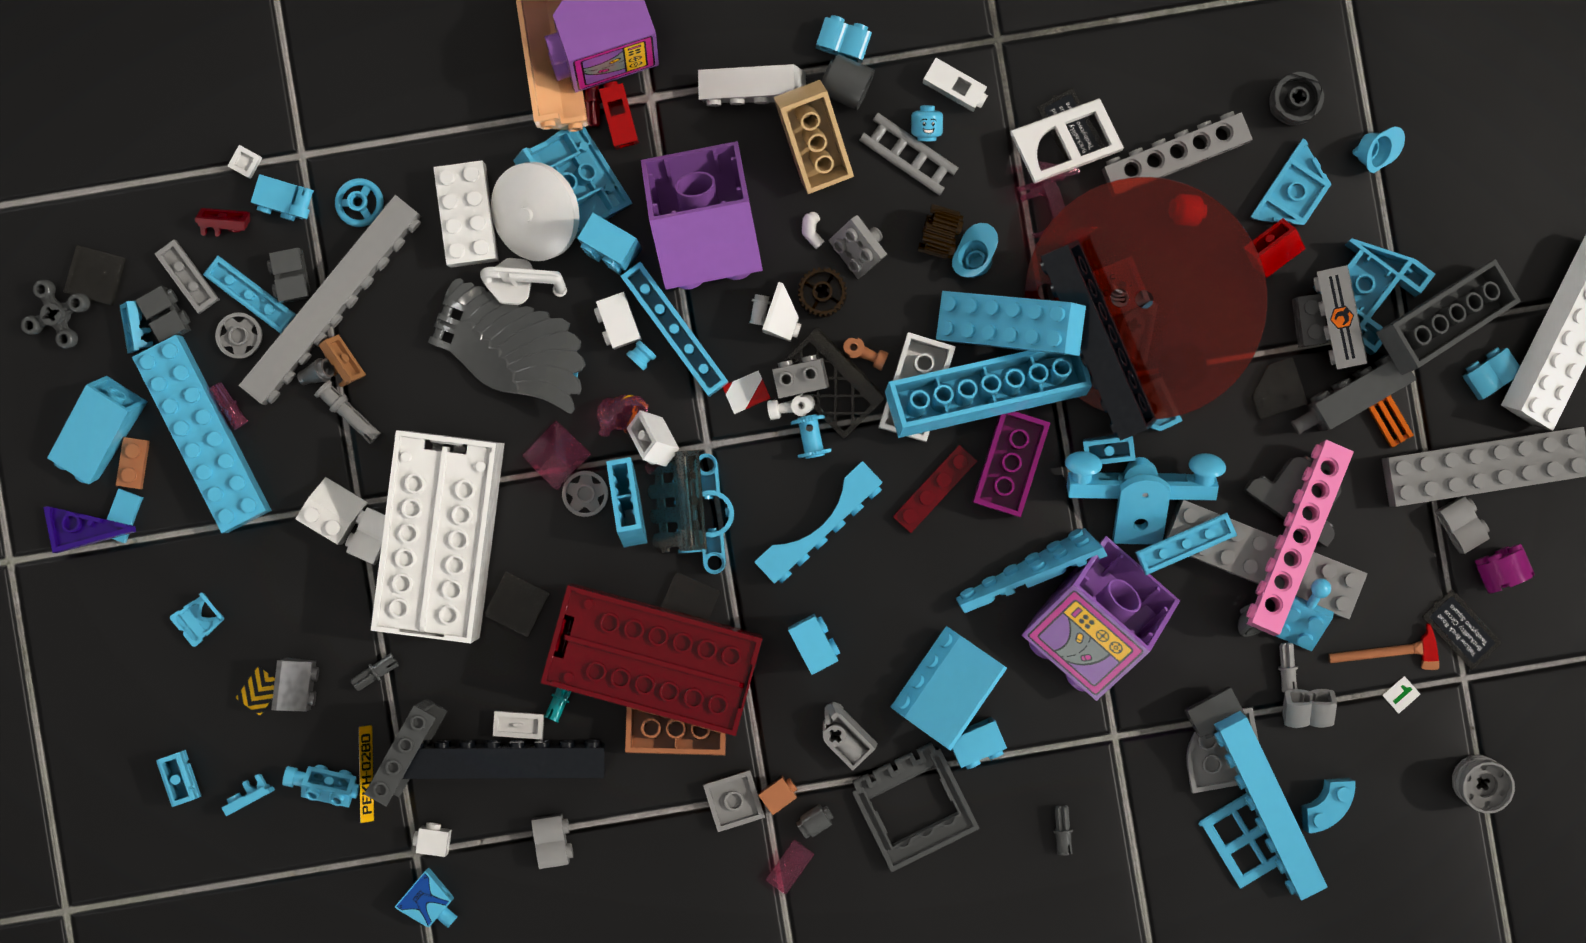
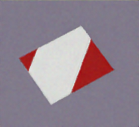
[723,370,770,414]

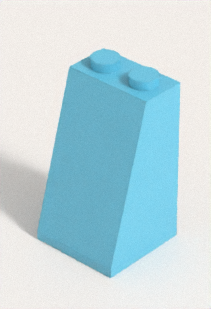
[47,376,148,484]

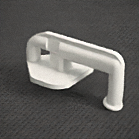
[480,258,567,305]

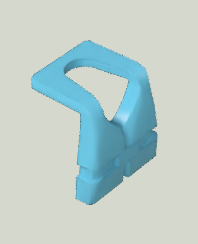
[170,592,225,647]

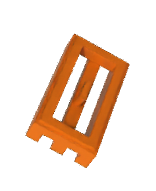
[1368,395,1414,448]

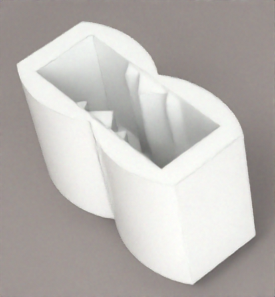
[345,507,385,565]

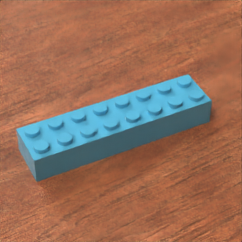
[132,335,272,533]
[885,349,1092,438]

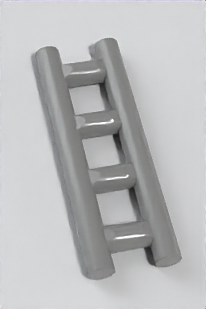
[859,113,959,196]

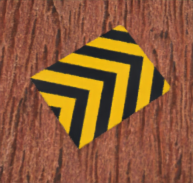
[236,666,275,715]

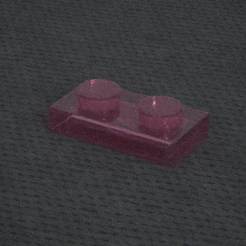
[766,839,814,895]

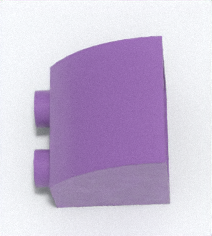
[641,141,763,290]

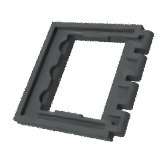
[852,742,980,873]

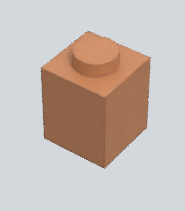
[758,776,798,815]

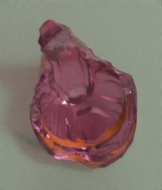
[597,395,649,437]

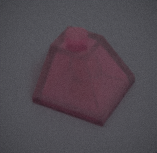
[522,420,591,490]

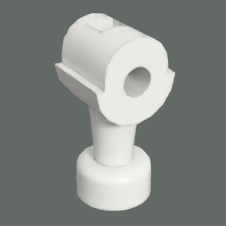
[767,393,815,420]

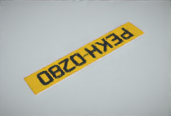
[359,725,374,823]

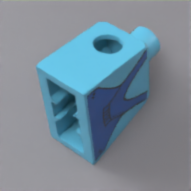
[395,868,458,928]

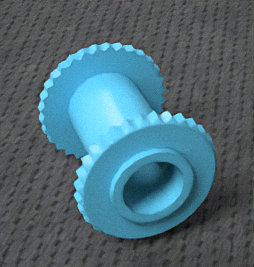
[791,414,831,459]

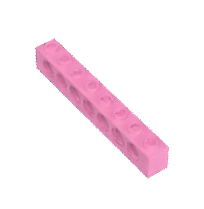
[1246,440,1354,636]

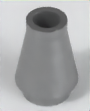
[297,358,335,385]

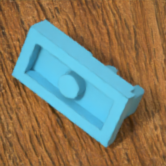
[120,301,153,354]
[222,774,275,816]

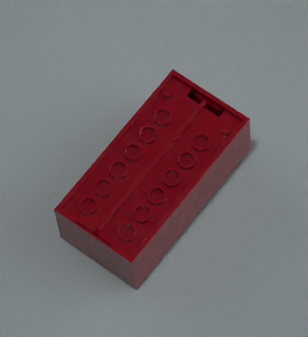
[541,583,762,736]

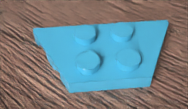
[1249,138,1331,226]

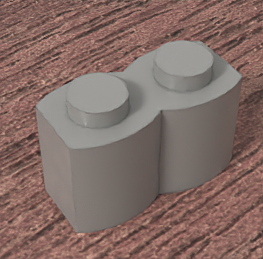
[1435,496,1490,554]
[1282,689,1337,728]
[531,813,573,869]

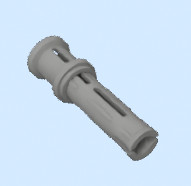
[314,380,381,444]

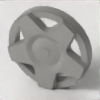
[215,313,263,359]
[562,471,608,517]

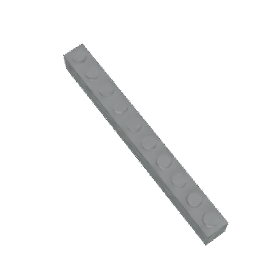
[239,195,422,405]

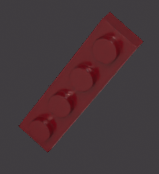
[892,445,977,533]

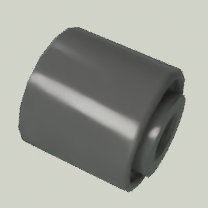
[821,54,875,110]

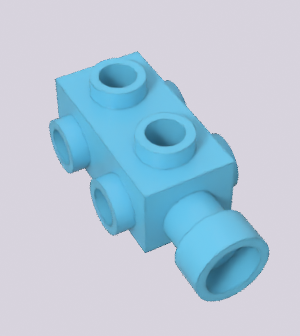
[282,765,360,807]

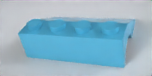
[513,127,632,238]
[891,626,1007,751]

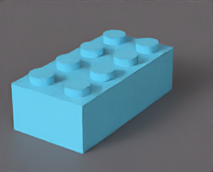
[577,213,642,274]

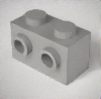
[772,354,829,398]

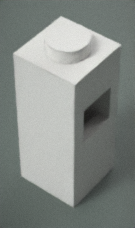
[923,58,988,112]

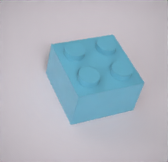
[952,717,1007,770]

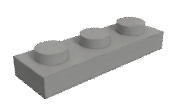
[155,239,220,314]

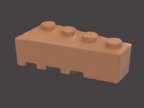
[625,707,726,756]

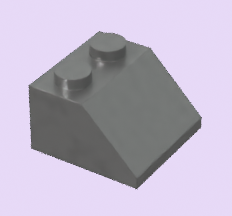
[271,658,319,711]

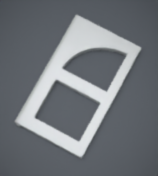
[1010,98,1124,184]

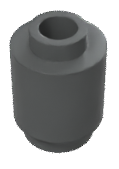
[796,804,834,839]

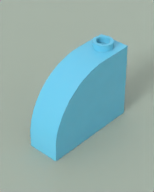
[606,457,648,547]

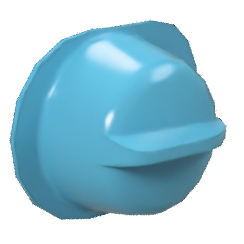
[1352,126,1405,173]
[952,223,998,278]

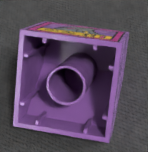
[544,0,659,93]
[1022,536,1180,701]

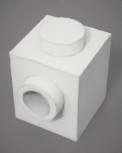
[413,822,452,857]

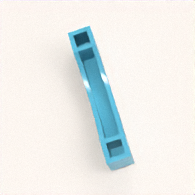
[755,461,883,584]

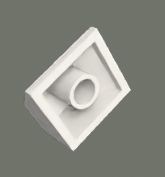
[762,282,802,342]

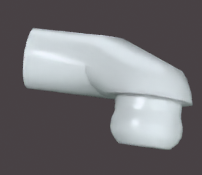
[802,211,825,249]

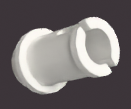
[749,294,771,326]

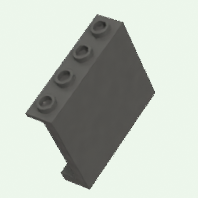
[364,699,448,807]

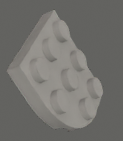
[1186,707,1259,793]

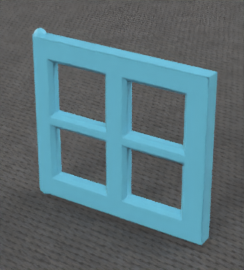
[1199,793,1278,889]

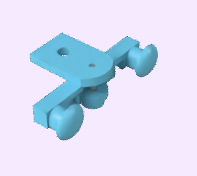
[1065,451,1226,544]

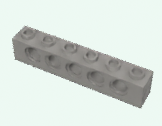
[1102,111,1253,197]

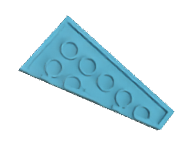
[956,528,1108,613]

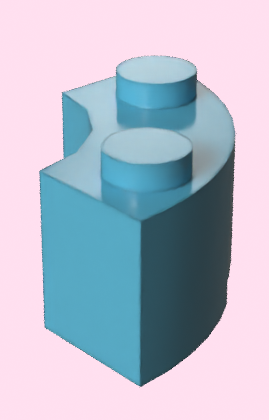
[1301,778,1355,833]

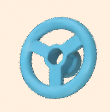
[335,178,384,227]

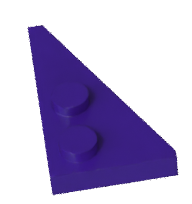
[43,506,136,553]

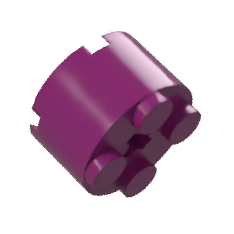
[1475,543,1535,594]

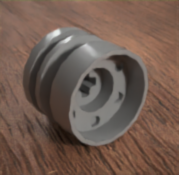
[1452,755,1515,814]

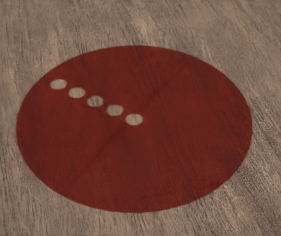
[1025,177,1267,419]

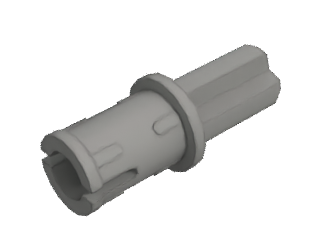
[1278,642,1298,692]

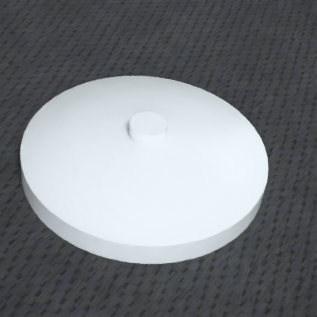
[491,162,579,261]

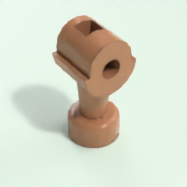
[843,338,889,371]

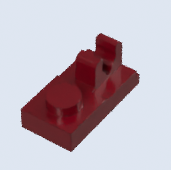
[195,208,250,237]

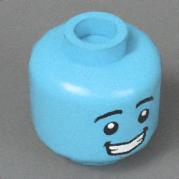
[911,105,943,141]

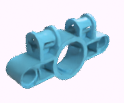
[672,453,734,574]

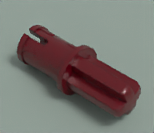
[584,85,602,127]

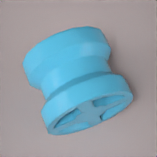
[626,340,657,371]

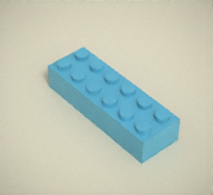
[936,291,1086,356]

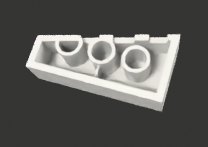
[698,64,806,107]

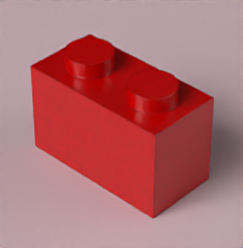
[1244,218,1306,278]

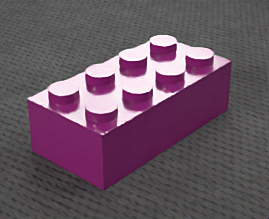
[971,412,1050,517]

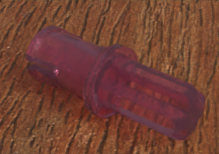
[209,383,248,430]

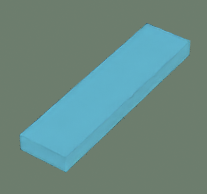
[203,255,297,334]
[1135,513,1237,575]

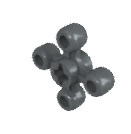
[21,280,90,349]

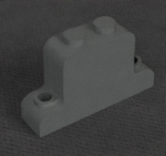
[1242,455,1341,547]

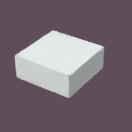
[228,145,262,179]

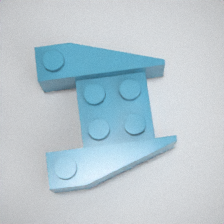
[1313,238,1435,356]

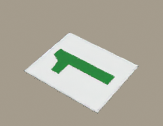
[1383,676,1421,714]

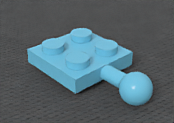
[1276,578,1334,651]

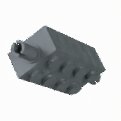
[1291,354,1417,435]

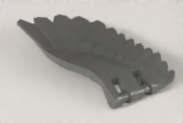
[427,278,586,414]

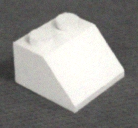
[296,477,368,545]

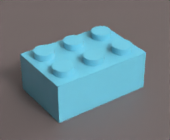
[788,614,840,675]

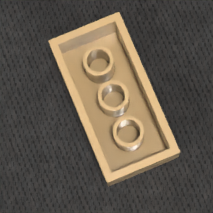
[773,80,854,194]

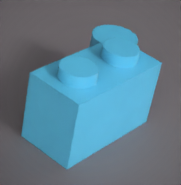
[251,174,314,221]

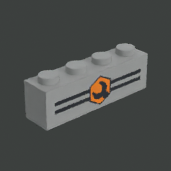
[1313,265,1368,369]

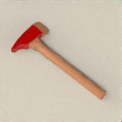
[1328,623,1439,670]

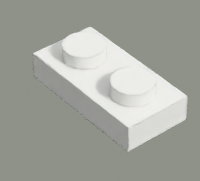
[493,711,544,739]

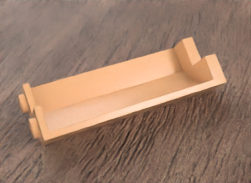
[516,0,588,132]

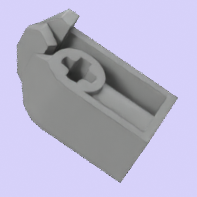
[823,702,878,771]

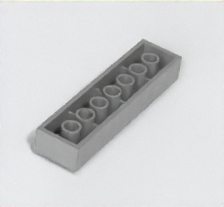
[1381,427,1586,507]
[1163,500,1368,620]

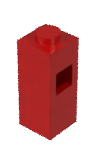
[599,81,639,150]

